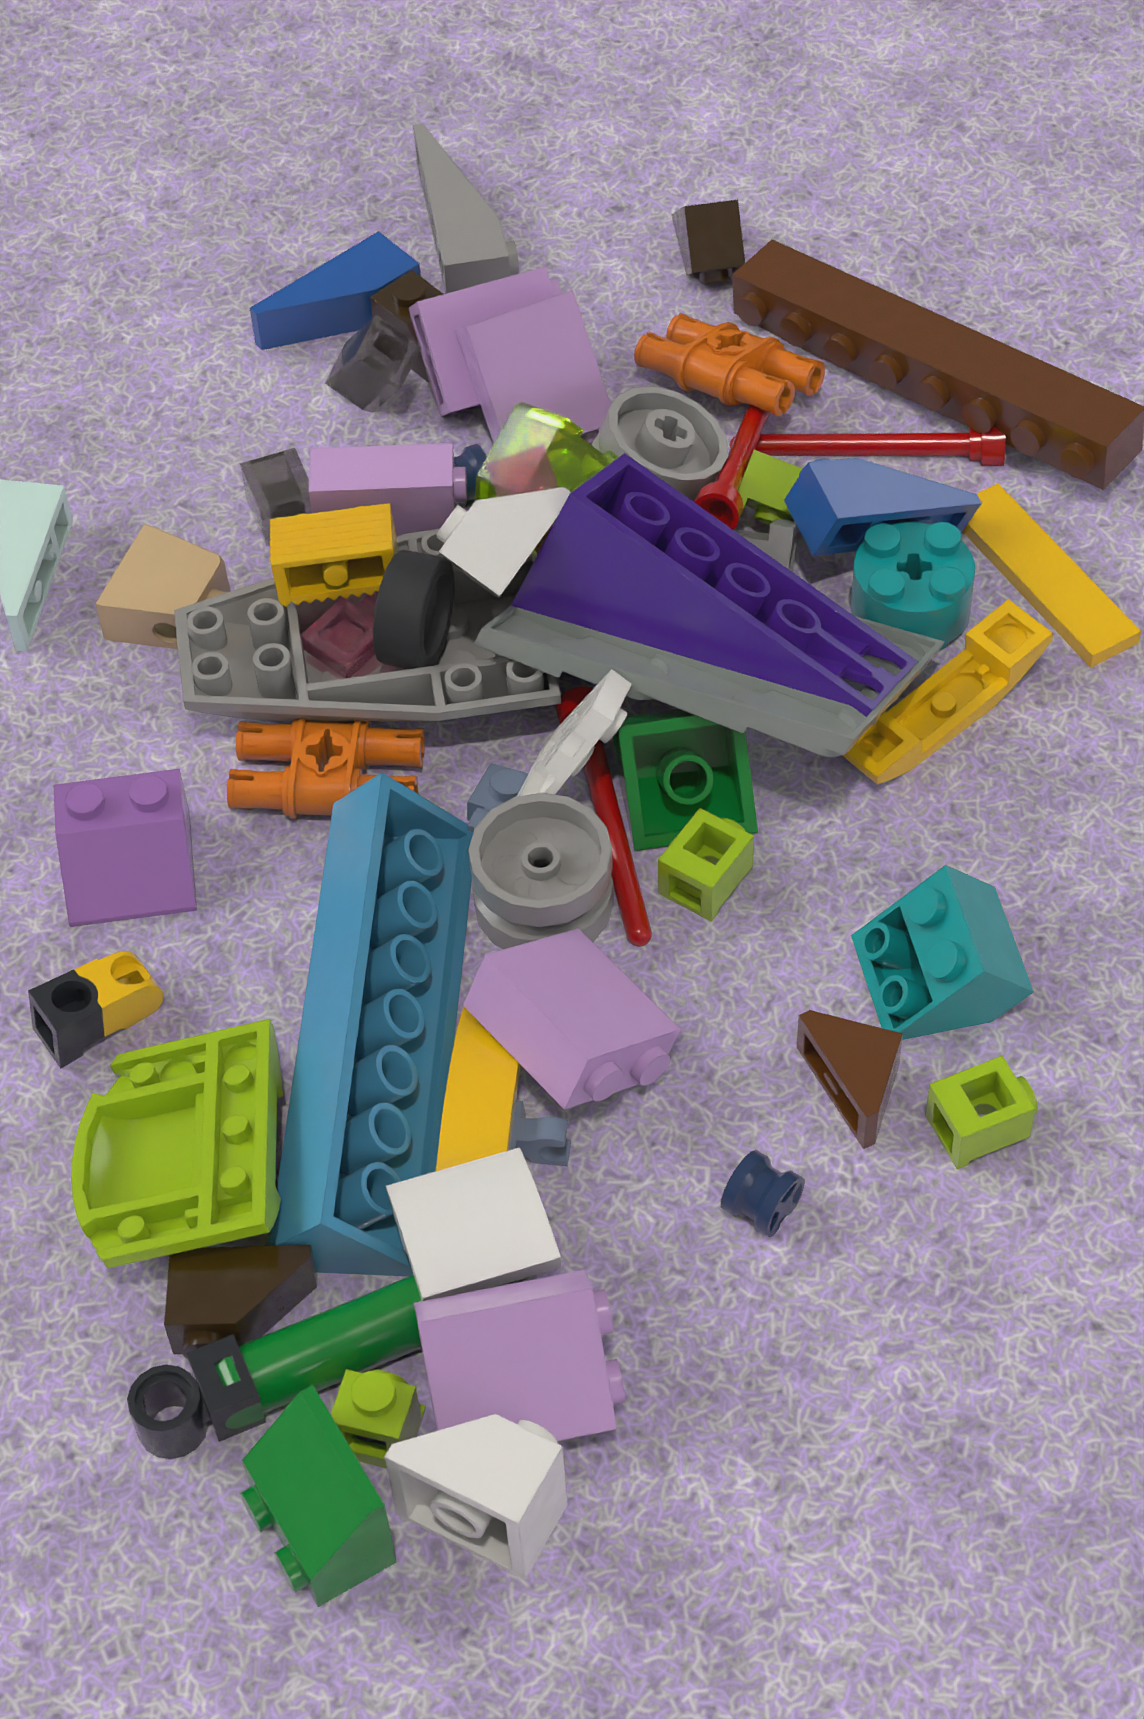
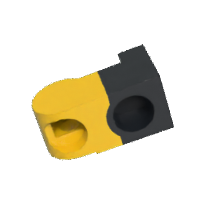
[28,951,164,1069]

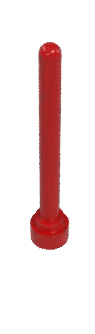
[694,405,770,530]
[729,427,1005,466]
[555,686,652,947]

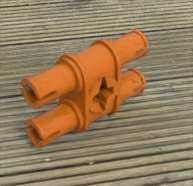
[634,313,825,417]
[227,718,425,819]

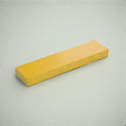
[962,483,1141,668]

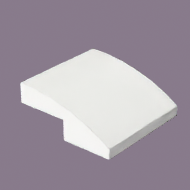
[386,1148,561,1301]

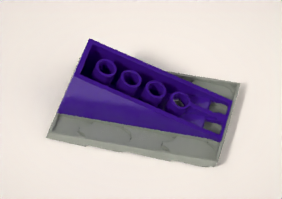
[474,453,945,757]

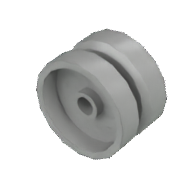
[581,386,728,502]
[468,793,614,949]

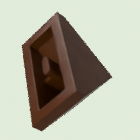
[797,1010,903,1149]

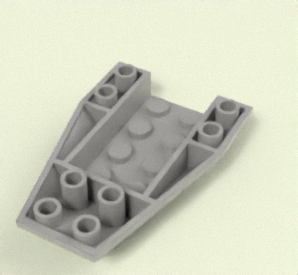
[174,529,561,722]

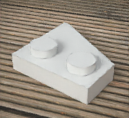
[517,669,632,797]

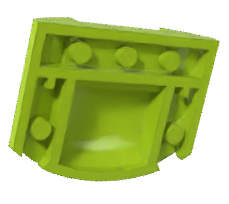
[71,1018,283,1269]

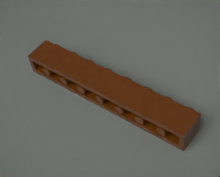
[732,239,1144,490]

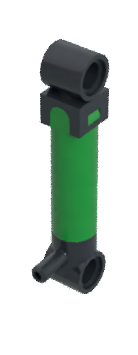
[127,1275,537,1459]

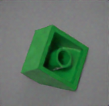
[613,709,758,851]
[240,1385,397,1607]

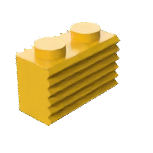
[270,503,398,607]

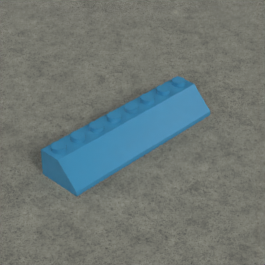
[268,772,473,1277]

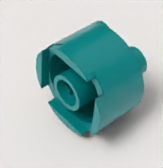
[851,522,975,652]

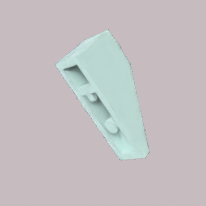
[0,479,73,651]

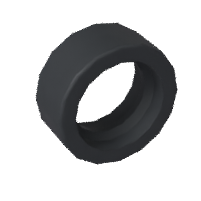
[372,550,455,669]

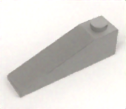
[413,124,519,294]

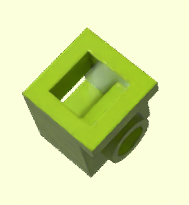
[738,450,803,526]
[658,808,754,922]
[925,1055,1038,1169]
[331,1369,426,1469]

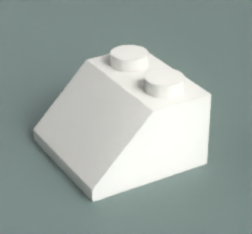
[436,487,571,598]
[385,1414,567,1579]

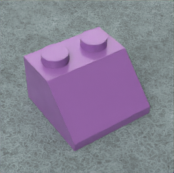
[53,768,197,927]

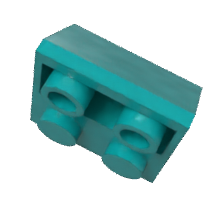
[851,865,1034,1040]

